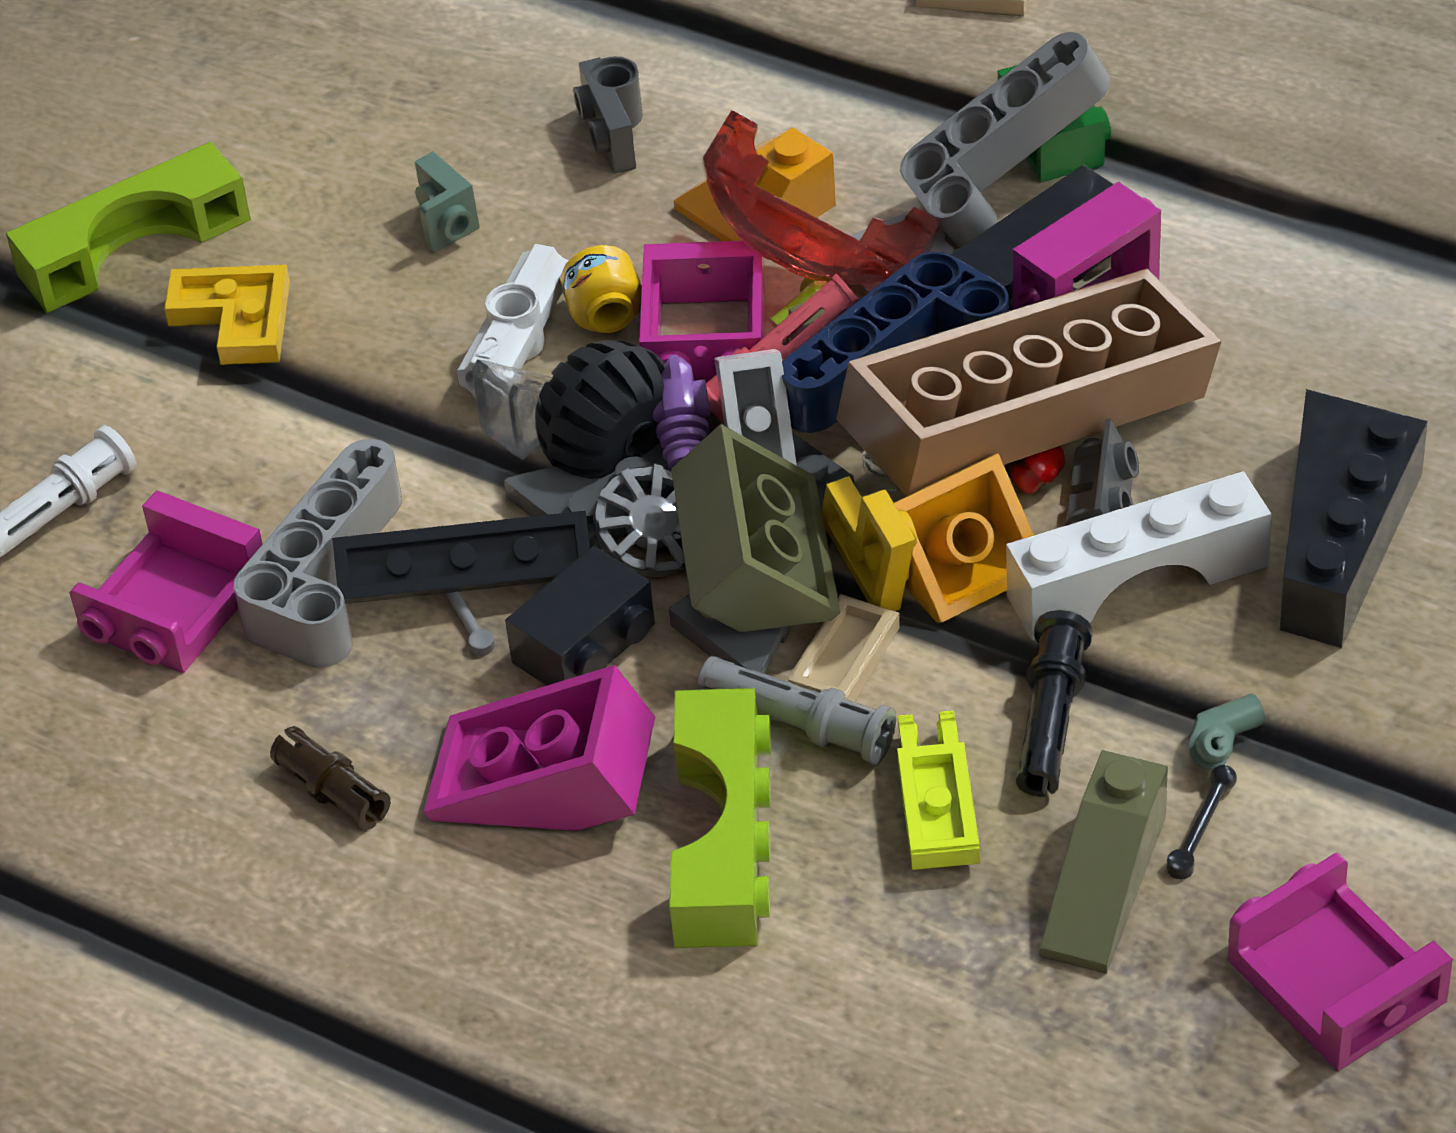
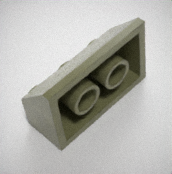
[671,424,840,632]

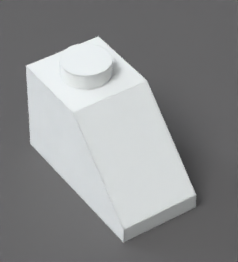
[715,349,797,466]

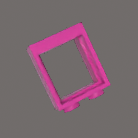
[1013,182,1161,310]
[639,240,765,383]

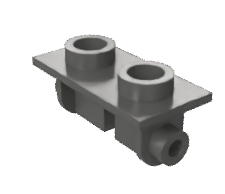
[1065,419,1139,526]

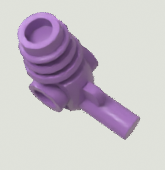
[653,355,710,470]

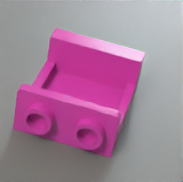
[69,490,263,673]
[1227,853,1453,1071]

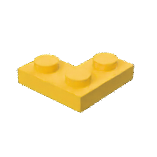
[164,264,290,365]
[822,476,917,611]

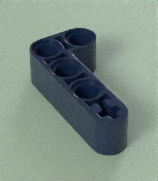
[782,251,1009,433]

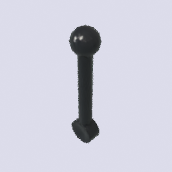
[1167,765,1237,879]

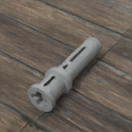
[697,656,897,765]

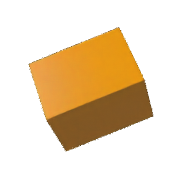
[893,453,1034,623]

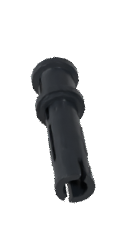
[1016,610,1093,797]

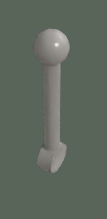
[445,592,495,656]

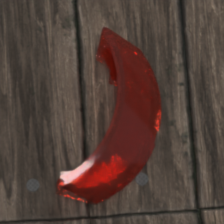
[702,110,940,285]

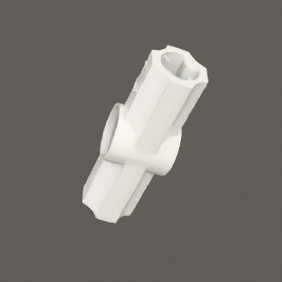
[457,244,569,403]

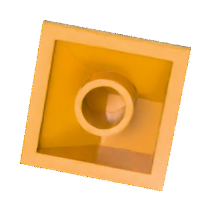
[673,127,836,254]

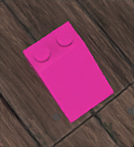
[424,665,655,831]

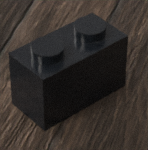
[505,546,655,686]

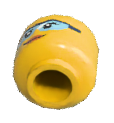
[560,245,642,333]

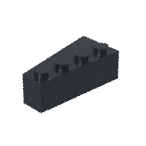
[1280,389,1428,648]

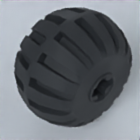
[535,340,665,479]

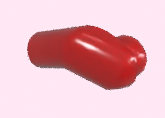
[1011,446,1065,494]

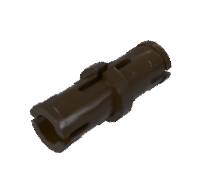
[270,726,391,830]

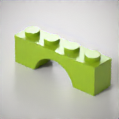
[6,141,251,313]
[670,688,771,948]

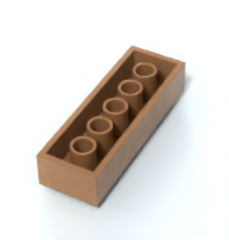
[836,269,1221,496]

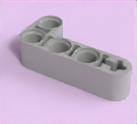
[900,32,1110,248]
[234,439,402,667]

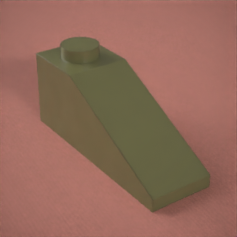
[1040,750,1168,974]

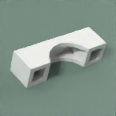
[1006,471,1271,640]

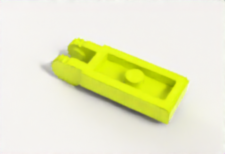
[897,710,980,870]

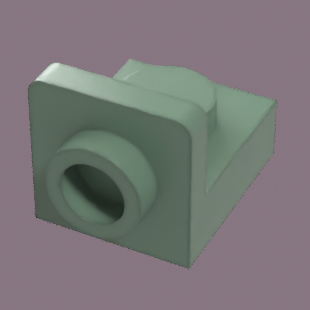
[414,151,480,253]

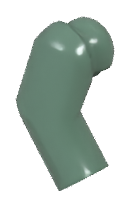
[1188,693,1265,769]

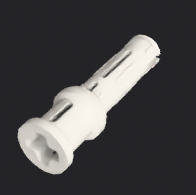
[0,425,137,558]

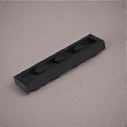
[332,511,590,604]

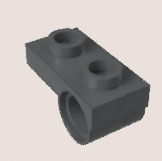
[573,56,643,174]

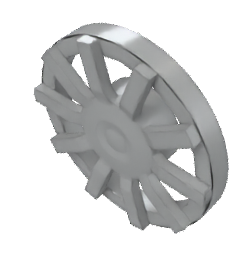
[593,464,686,577]

